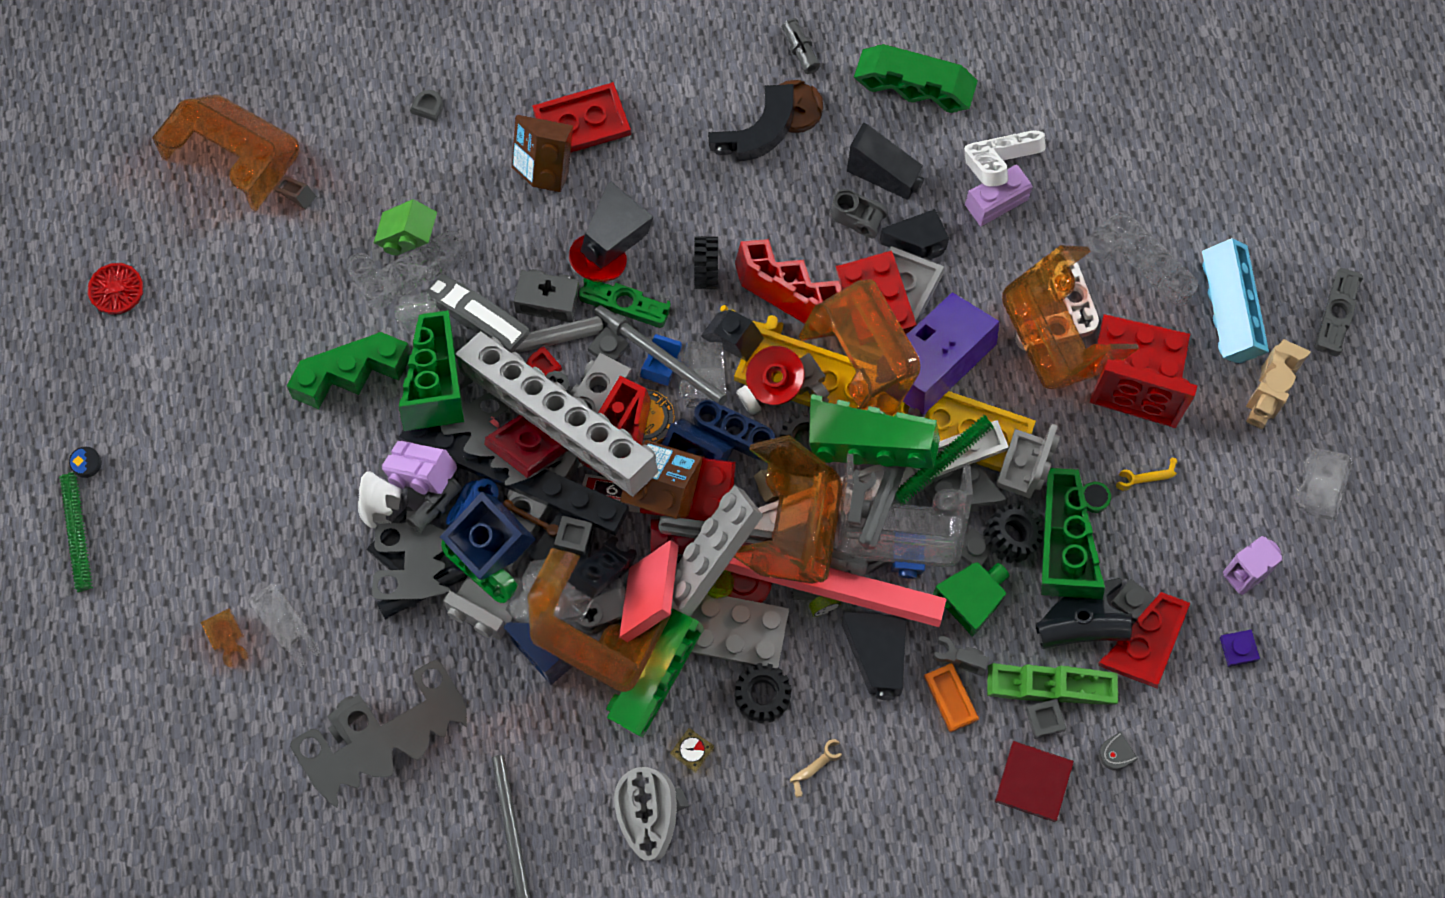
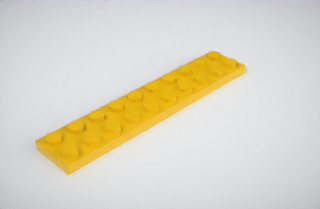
[734,326,1036,472]

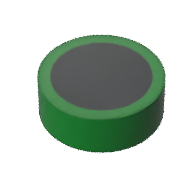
[1083,481,1111,513]

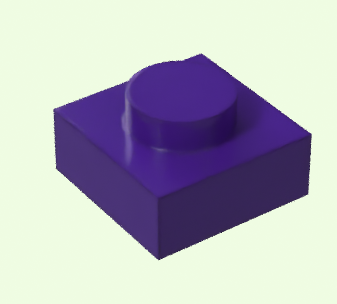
[1220,629,1260,667]

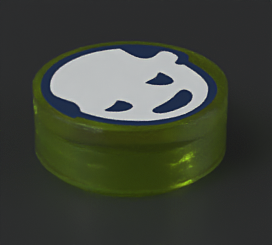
[808,596,841,617]

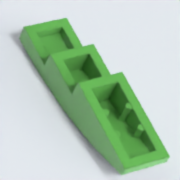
[987,663,1118,705]

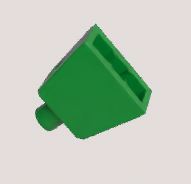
[933,562,1010,637]

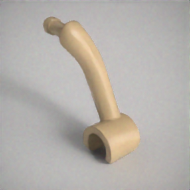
[790,739,842,798]

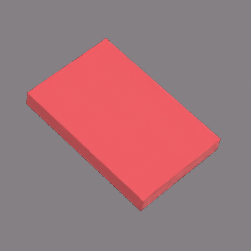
[619,540,679,643]

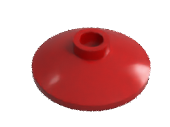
[569,235,627,282]
[746,346,805,405]

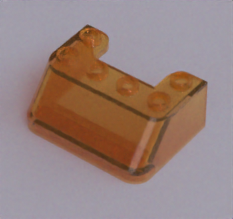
[152,94,300,212]

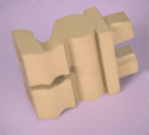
[1246,339,1311,429]

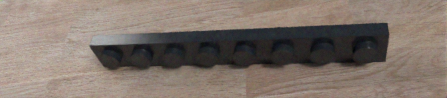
[399,426,629,536]

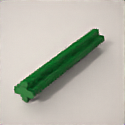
[895,414,994,505]
[59,472,93,592]

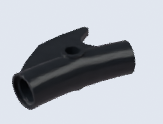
[1035,578,1133,649]

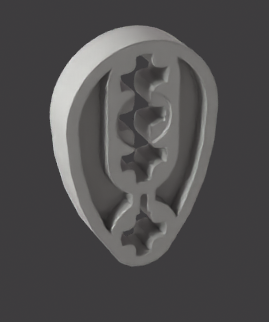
[614,767,677,861]

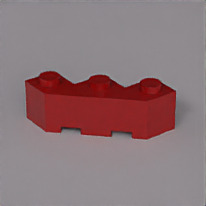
[735,239,847,328]

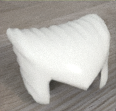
[358,471,402,528]

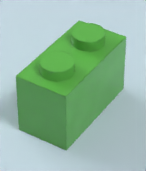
[374,199,437,255]

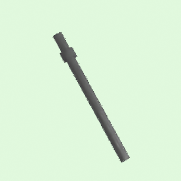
[595,305,727,405]
[492,755,530,898]

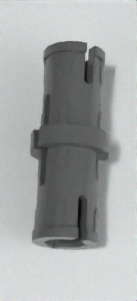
[781,18,821,74]
[407,478,462,533]

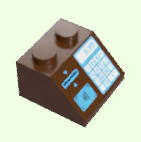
[512,115,573,192]
[620,440,703,519]

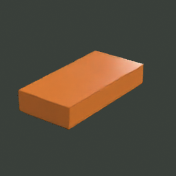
[924,663,979,733]

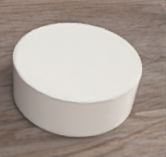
[736,385,762,415]

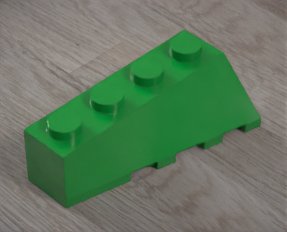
[809,394,940,469]
[606,608,705,738]

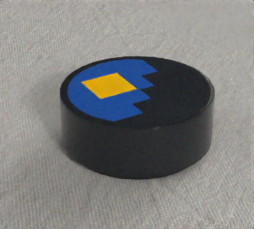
[69,446,102,478]

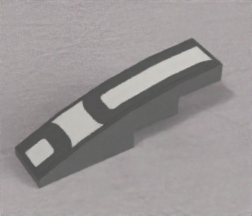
[423,274,530,353]

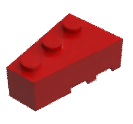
[577,376,651,474]

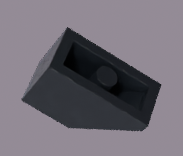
[880,209,949,259]
[701,310,764,362]

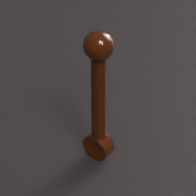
[502,500,559,537]

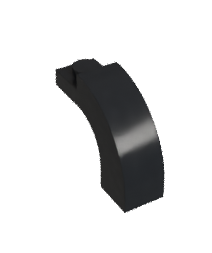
[708,84,795,161]

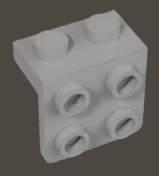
[996,423,1060,498]
[443,576,530,641]

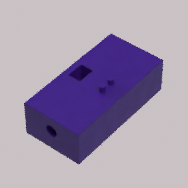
[876,292,1000,415]

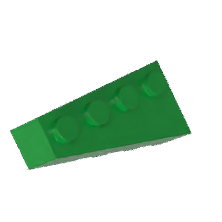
[1041,468,1105,599]

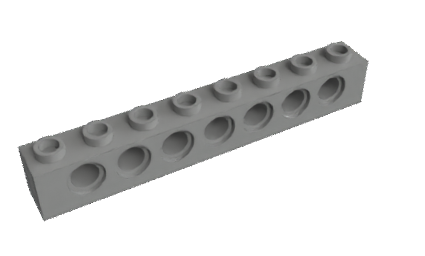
[455,331,658,497]
[503,353,632,576]

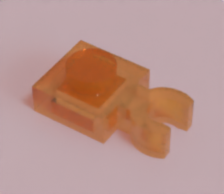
[200,608,249,668]

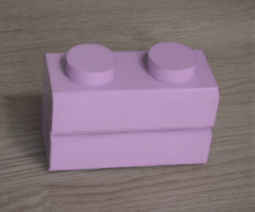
[965,165,1033,227]
[382,441,457,495]
[1223,536,1282,595]

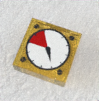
[670,728,714,773]

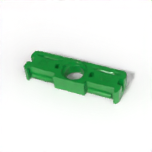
[579,278,671,328]

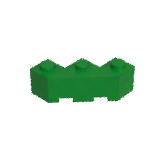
[854,44,978,113]
[287,332,412,409]

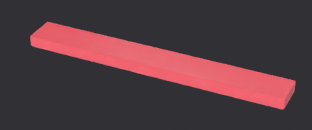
[724,545,946,627]

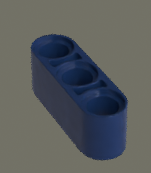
[694,400,775,460]

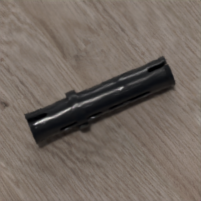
[376,564,468,620]

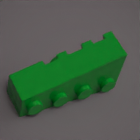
[398,310,464,431]

